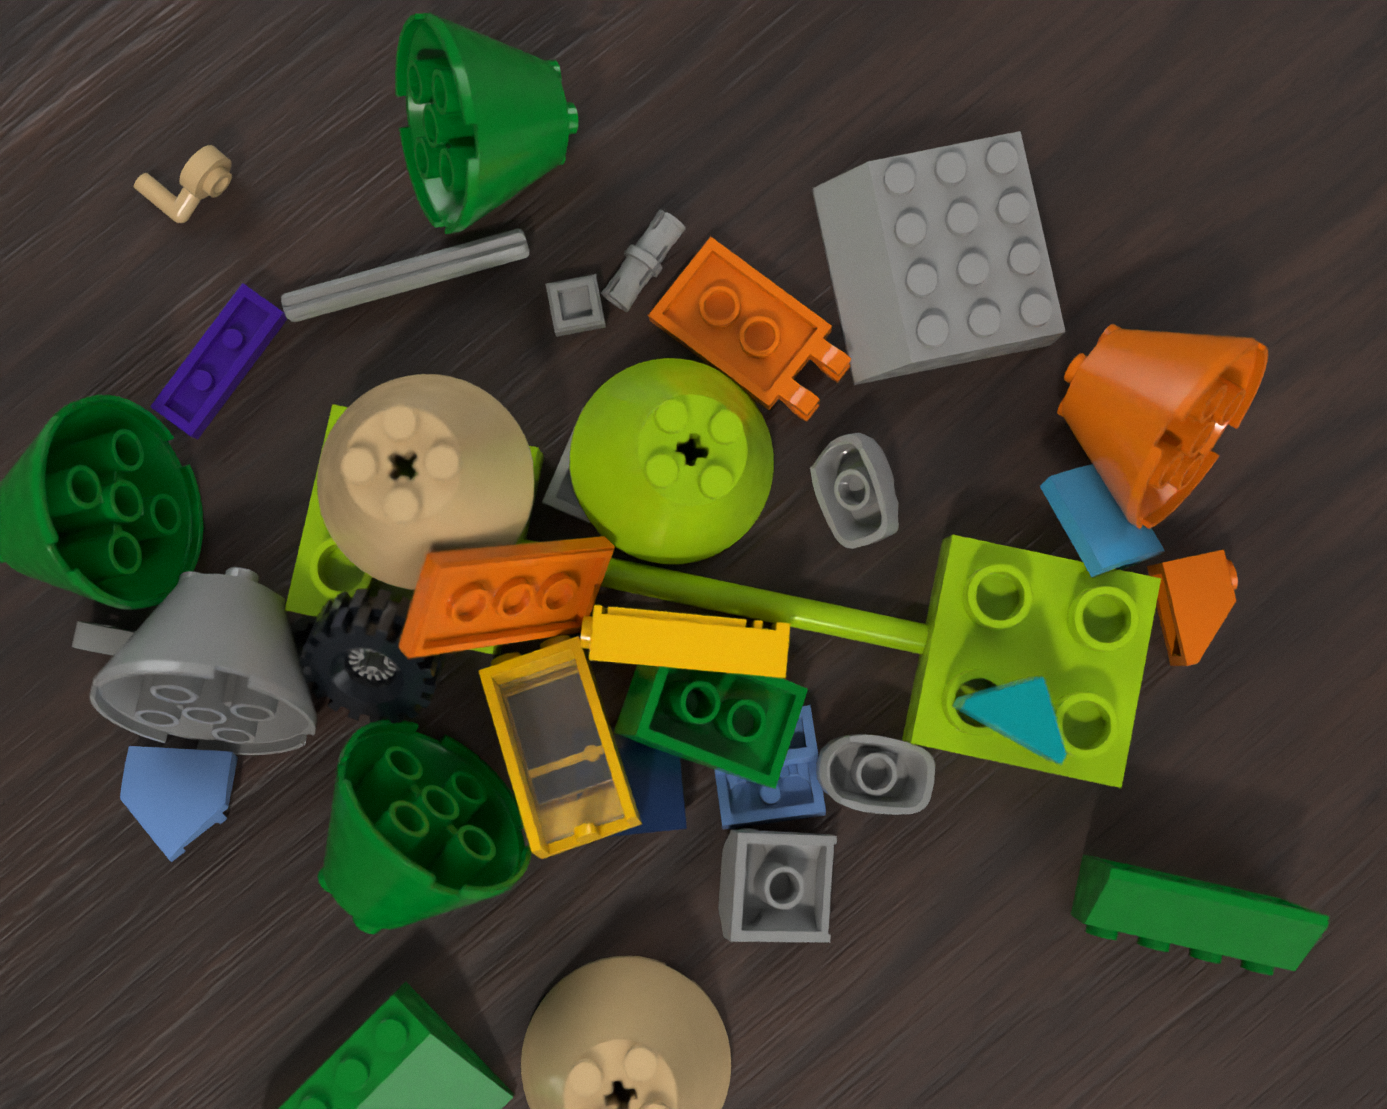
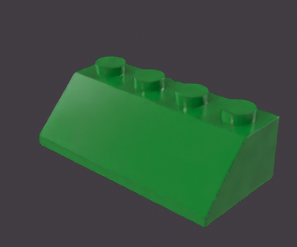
[1071,854,1329,976]

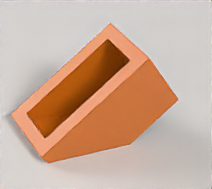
[1147,549,1238,666]

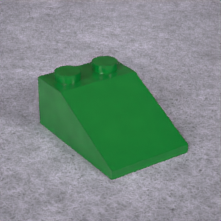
[613,664,808,789]

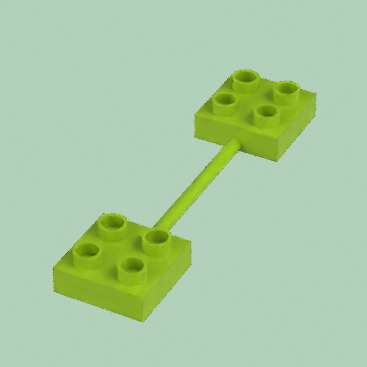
[285,404,1161,788]

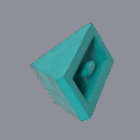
[952,677,1067,764]

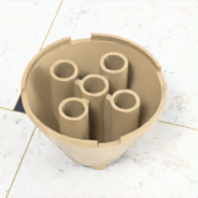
[317,374,534,590]
[521,955,731,1109]

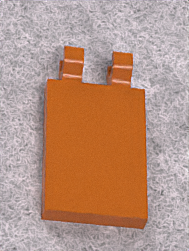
[648,237,851,422]

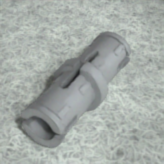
[601,210,685,312]

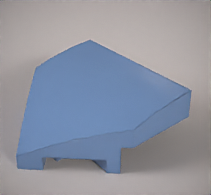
[120,746,238,862]

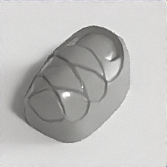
[810,433,899,549]
[816,734,935,815]

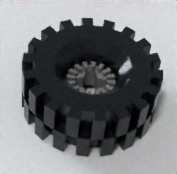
[300,588,447,724]

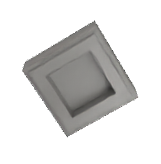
[546,274,606,337]

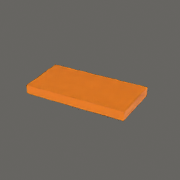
[399,536,615,658]

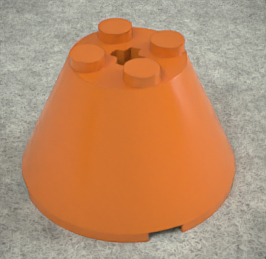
[1057,324,1268,529]

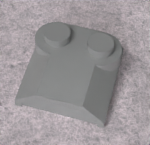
[718,828,837,943]

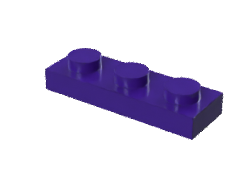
[150,283,287,440]

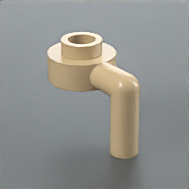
[134,145,232,223]

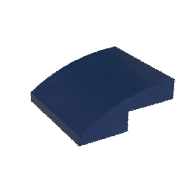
[573,726,687,837]

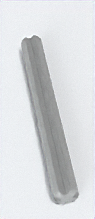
[281,228,529,322]

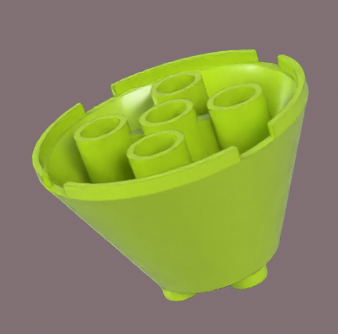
[569,358,774,564]

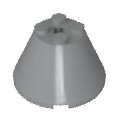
[89,567,318,755]

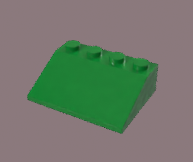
[278,981,515,1109]

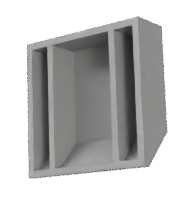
[812,131,1066,385]

